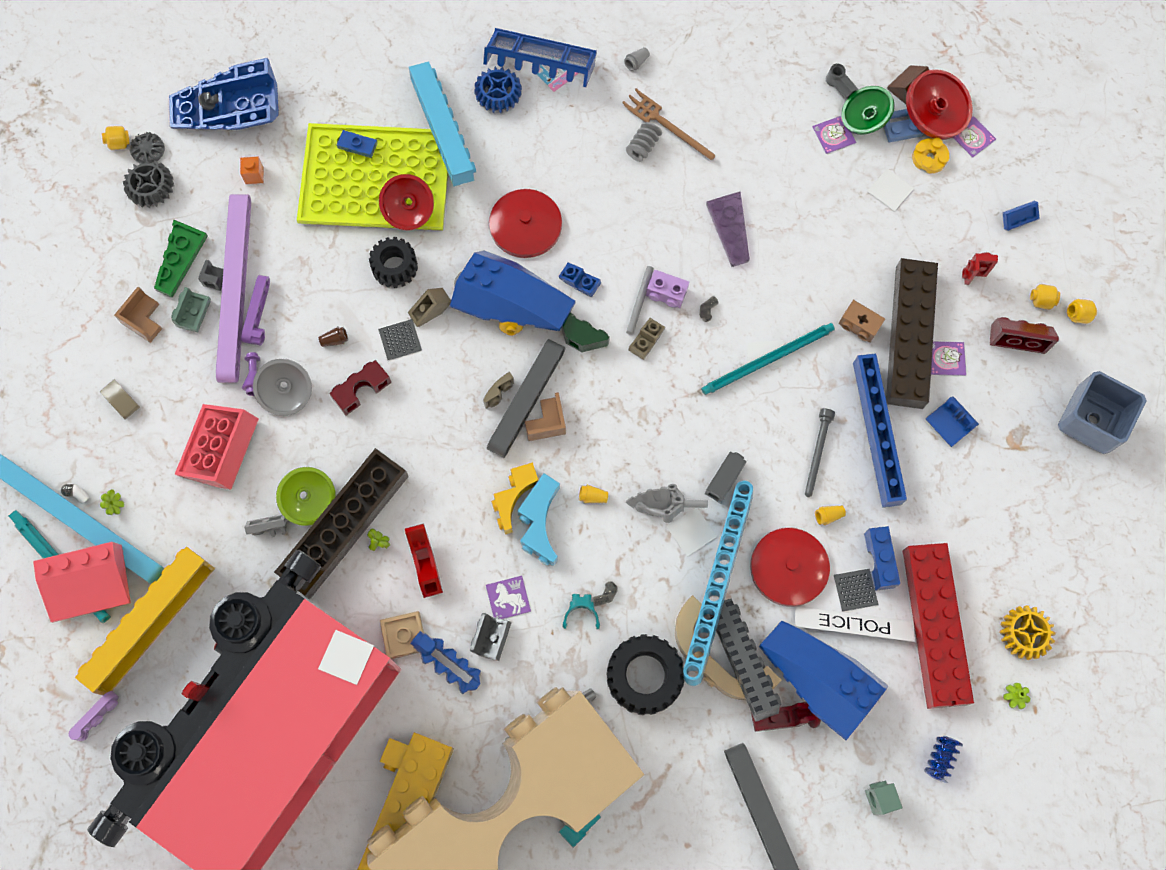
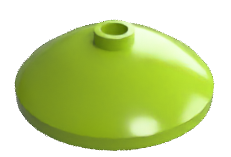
[276,467,336,526]

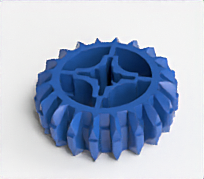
[474,66,522,113]

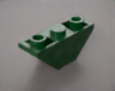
[562,312,610,352]

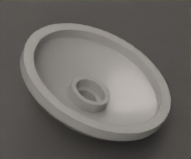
[253,359,312,416]

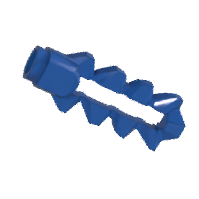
[410,631,481,694]

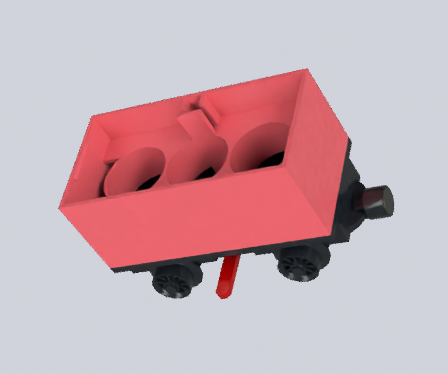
[87,549,401,870]

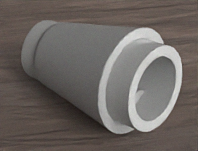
[624,47,650,71]

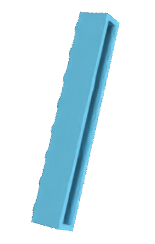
[409,61,476,187]

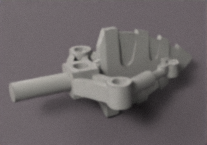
[626,484,708,523]

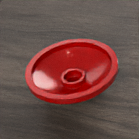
[379,174,434,230]

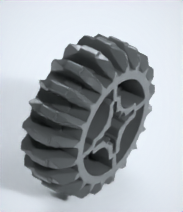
[123,159,174,208]

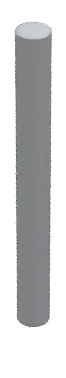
[626,266,654,335]

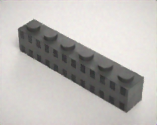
[709,598,782,722]

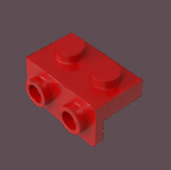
[962,252,998,285]

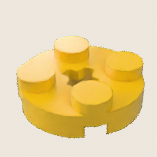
[912,138,949,173]

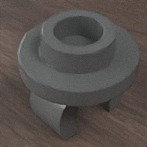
[198,92,219,110]

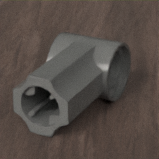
[826,63,858,100]

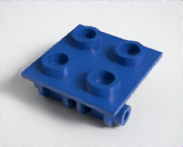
[926,396,979,447]

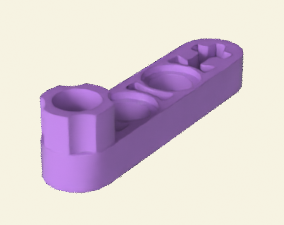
[241,275,270,346]

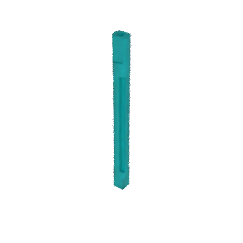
[8,510,111,623]

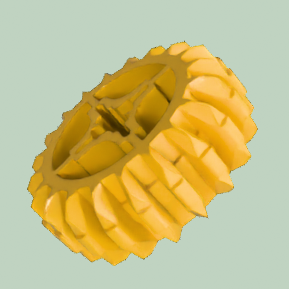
[999,605,1056,660]

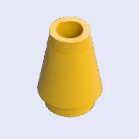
[579,484,608,503]
[815,505,846,525]

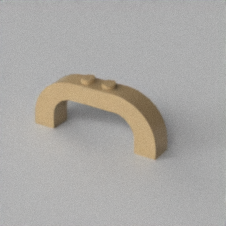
[675,595,782,700]

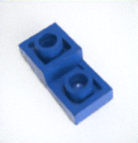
[558,262,601,297]

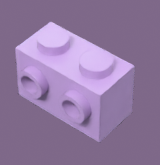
[646,270,689,308]

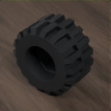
[369,237,418,288]

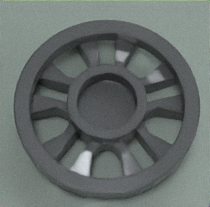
[129,132,165,163]

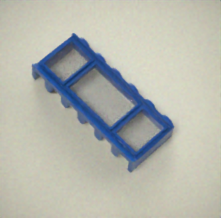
[483,28,597,87]

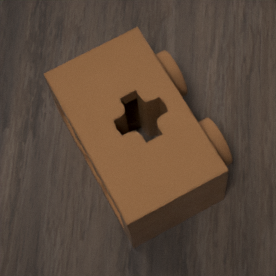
[838,299,885,343]

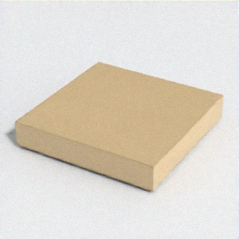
[380,611,424,659]

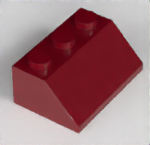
[990,317,1059,354]

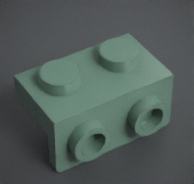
[171,287,211,333]

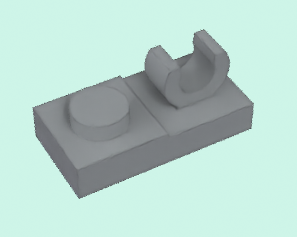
[244,515,287,537]

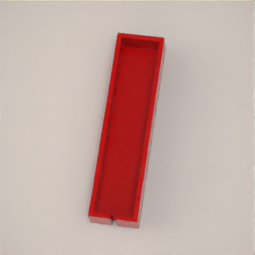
[903,543,974,709]

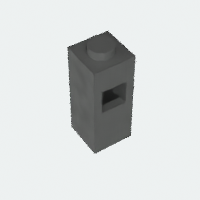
[705,451,747,504]

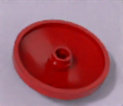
[906,69,973,140]
[489,189,562,258]
[750,528,830,607]

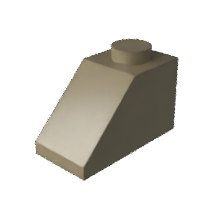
[408,288,451,327]

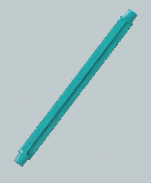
[701,323,835,395]

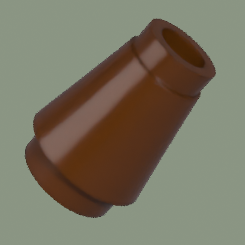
[318,326,348,347]

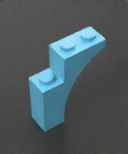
[517,473,560,566]

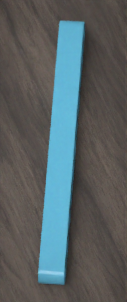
[0,454,164,584]
[683,481,753,686]

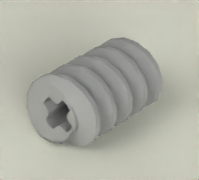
[626,122,662,162]

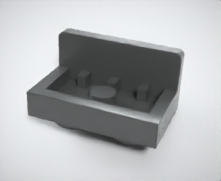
[470,613,512,661]

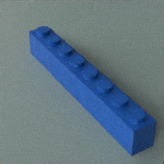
[853,353,907,508]

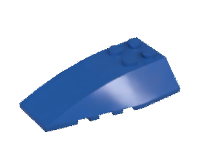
[169,58,279,130]
[450,250,576,331]
[759,621,888,740]

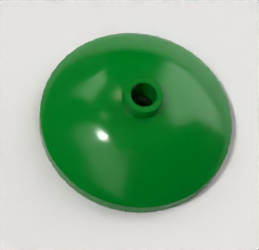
[841,86,895,135]

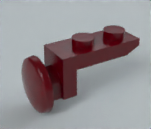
[751,701,821,732]

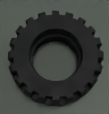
[606,634,685,715]

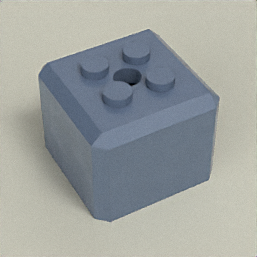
[1058,371,1147,454]

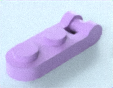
[69,691,119,741]

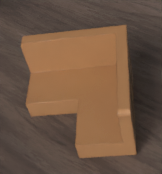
[114,287,162,343]
[525,392,566,441]

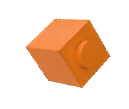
[240,156,264,184]

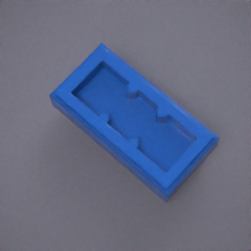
[337,130,377,158]
[1002,200,1040,231]

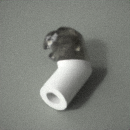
[61,484,90,504]

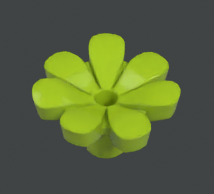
[100,489,124,515]
[367,528,390,551]
[1003,683,1030,709]

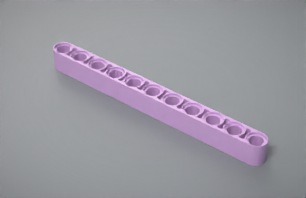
[216,194,251,383]

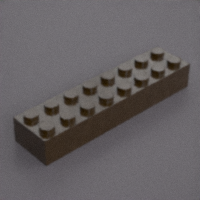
[886,258,938,409]
[274,448,409,600]

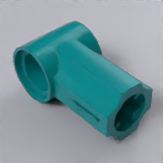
[559,814,601,848]

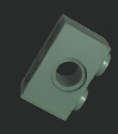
[865,780,903,815]

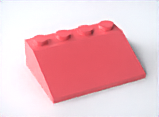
[175,404,259,490]
[33,542,131,623]

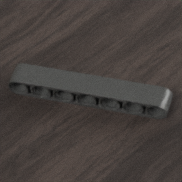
[487,339,566,458]
[724,743,799,870]

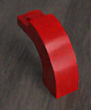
[405,523,443,598]

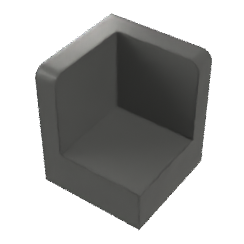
[198,260,224,291]

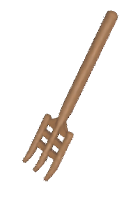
[622,88,715,160]

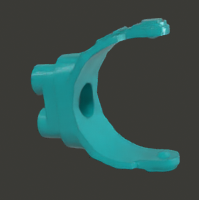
[563,594,600,629]

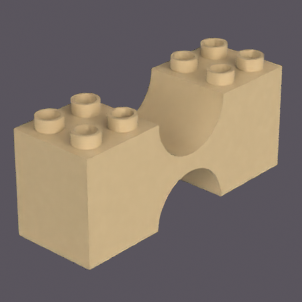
[367,687,645,870]

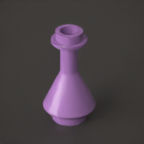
[242,352,260,396]

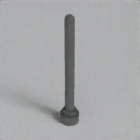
[805,408,835,497]

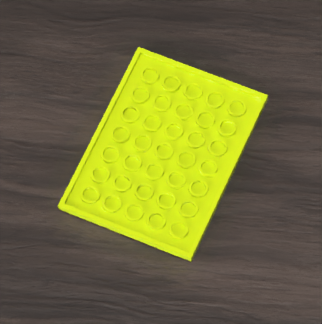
[297,123,448,230]

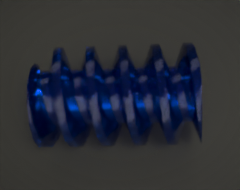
[924,736,963,783]

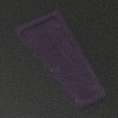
[706,191,750,267]

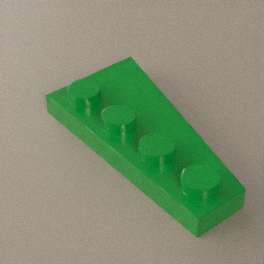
[154,220,208,298]

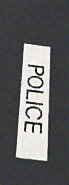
[795,606,915,642]

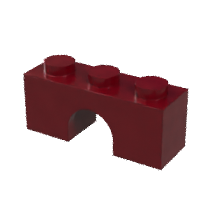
[329,360,392,416]

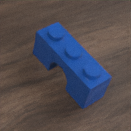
[864,526,900,591]

